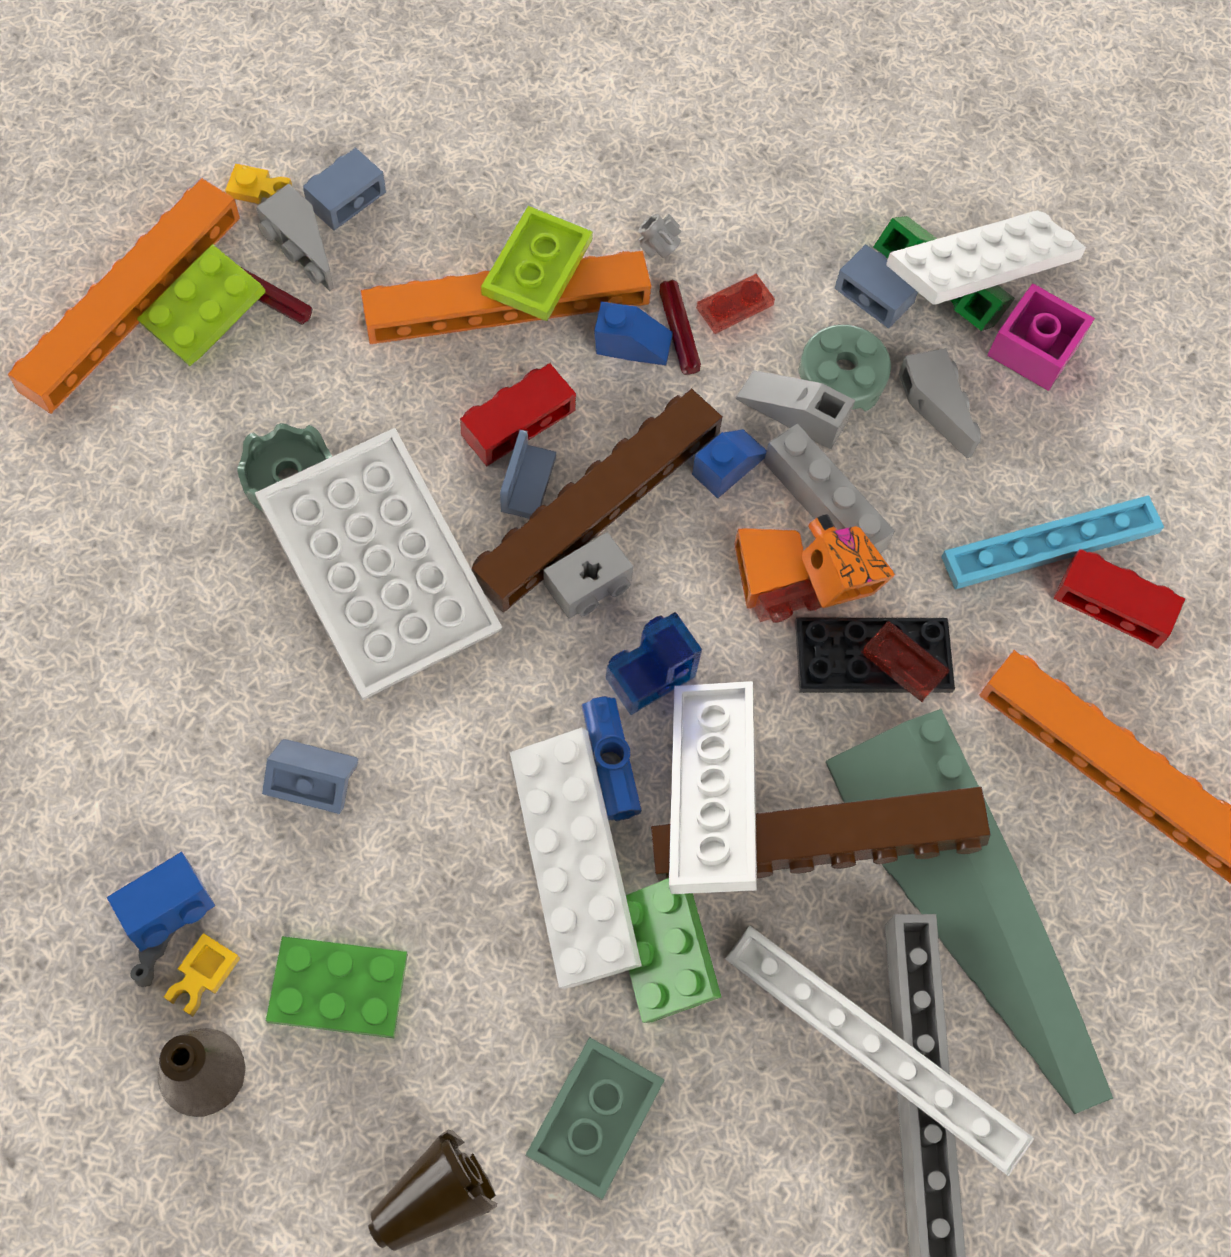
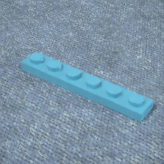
[941,495,1164,590]

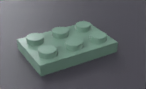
[525,1037,665,1200]

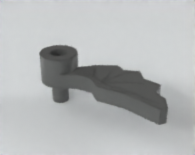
[130,931,176,987]

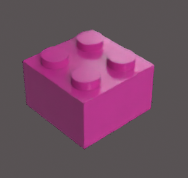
[987,283,1095,391]

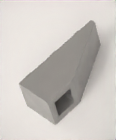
[256,184,334,291]
[899,348,981,458]
[736,370,855,449]

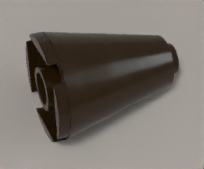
[158,1028,246,1117]
[368,1130,497,1251]

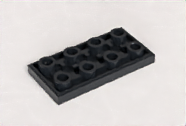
[795,617,955,693]

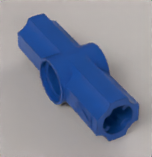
[582,696,642,821]

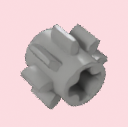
[638,214,681,258]

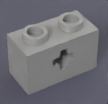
[544,532,634,619]

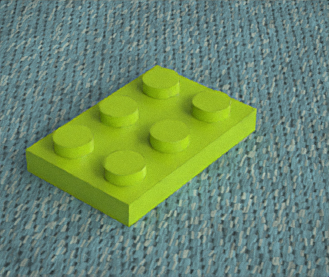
[481,206,593,321]
[137,244,266,366]

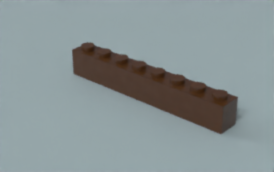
[472,388,723,613]
[651,786,991,882]

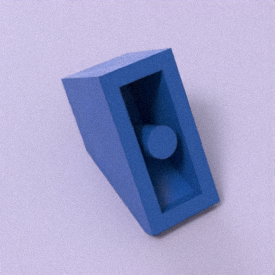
[594,302,673,366]
[692,429,767,499]

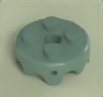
[798,324,891,412]
[237,423,332,511]

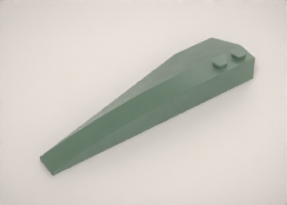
[826,709,1113,1114]

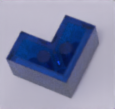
[606,612,702,715]

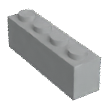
[764,423,895,554]

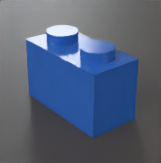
[106,852,216,952]

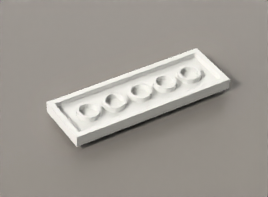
[886,210,1086,305]
[669,681,757,894]
[510,727,642,989]

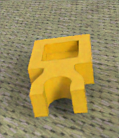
[225,163,292,204]
[163,933,241,1017]

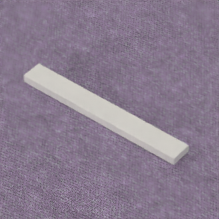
[725,925,1034,1176]

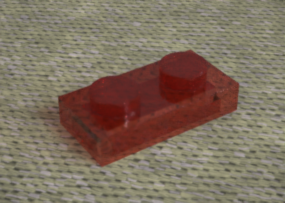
[696,273,775,334]
[754,578,822,623]
[861,621,950,703]

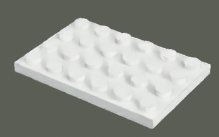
[255,428,502,701]

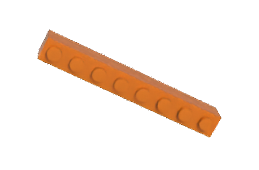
[8,178,240,414]
[361,251,651,344]
[979,650,1231,884]

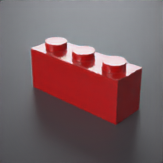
[460,363,576,467]
[1053,549,1186,649]

